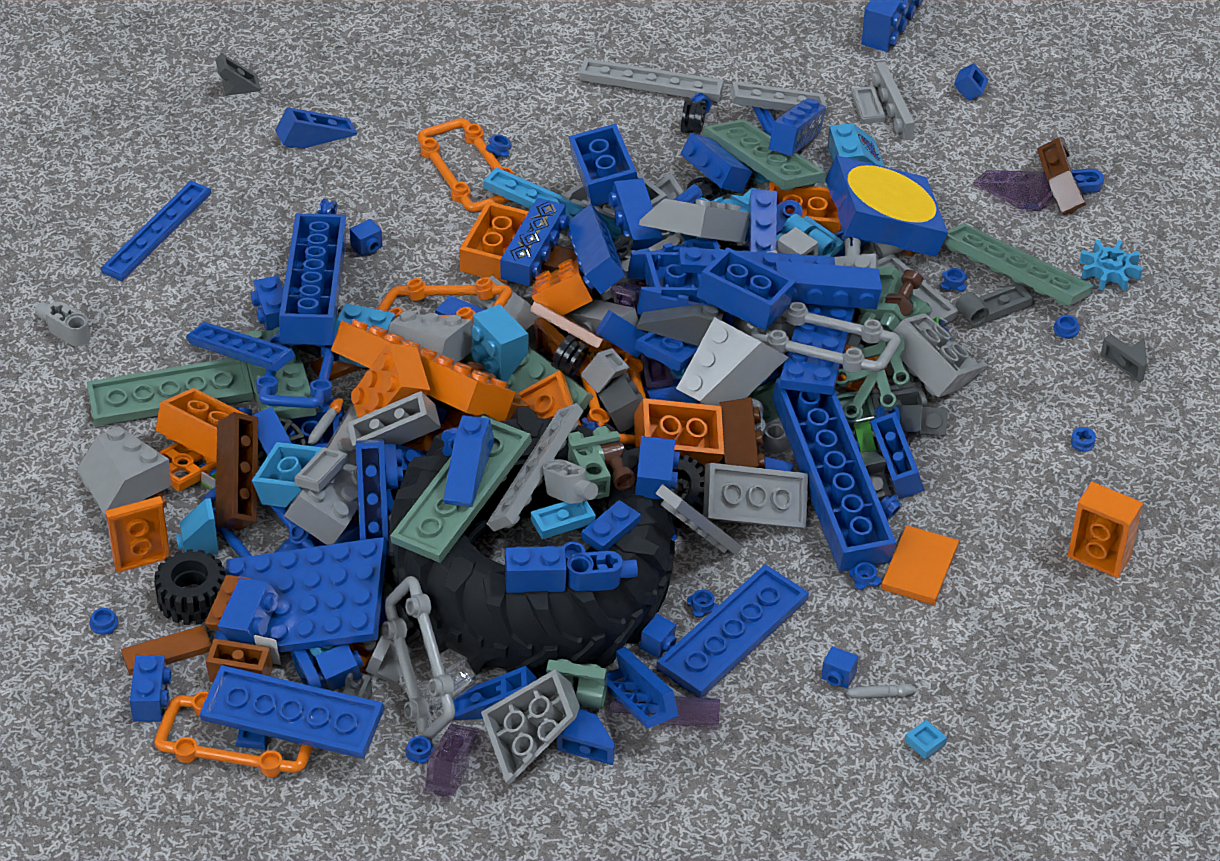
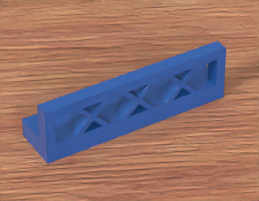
[607,647,679,729]

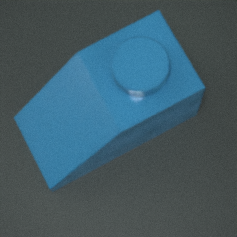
[176,498,219,555]

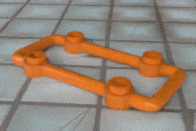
[417,118,515,212]
[377,277,512,326]
[575,341,646,446]
[154,691,313,778]

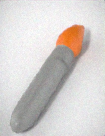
[308,398,343,445]

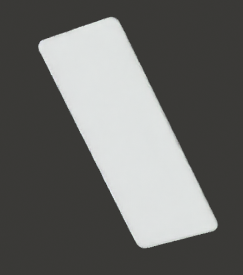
[254,635,281,665]

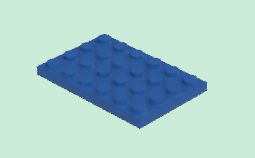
[215,537,388,653]

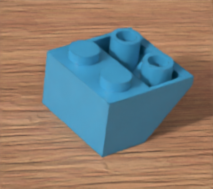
[471,304,528,382]

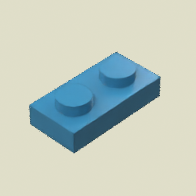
[531,500,596,539]

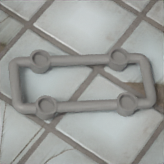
[750,302,901,372]
[382,576,455,740]

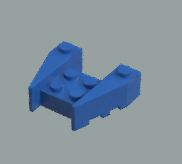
[627,239,735,326]

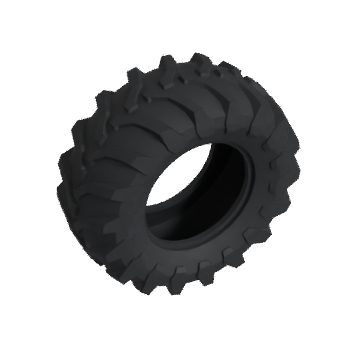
[389,407,675,675]

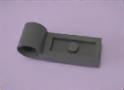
[956,283,1033,326]

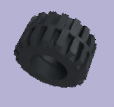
[154,549,226,625]

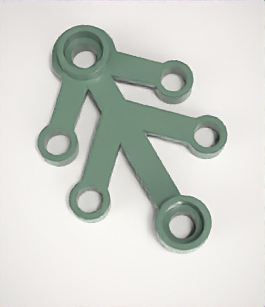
[836,333,910,426]

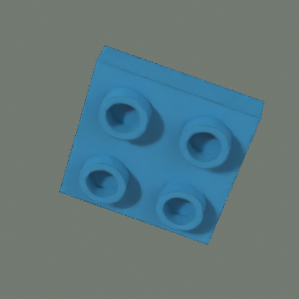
[776,214,844,257]

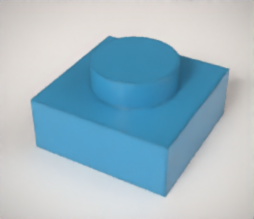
[904,720,947,759]

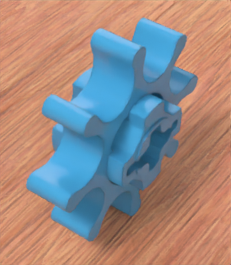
[1079,240,1143,291]

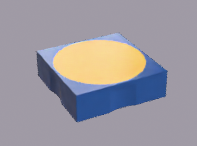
[825,155,948,257]

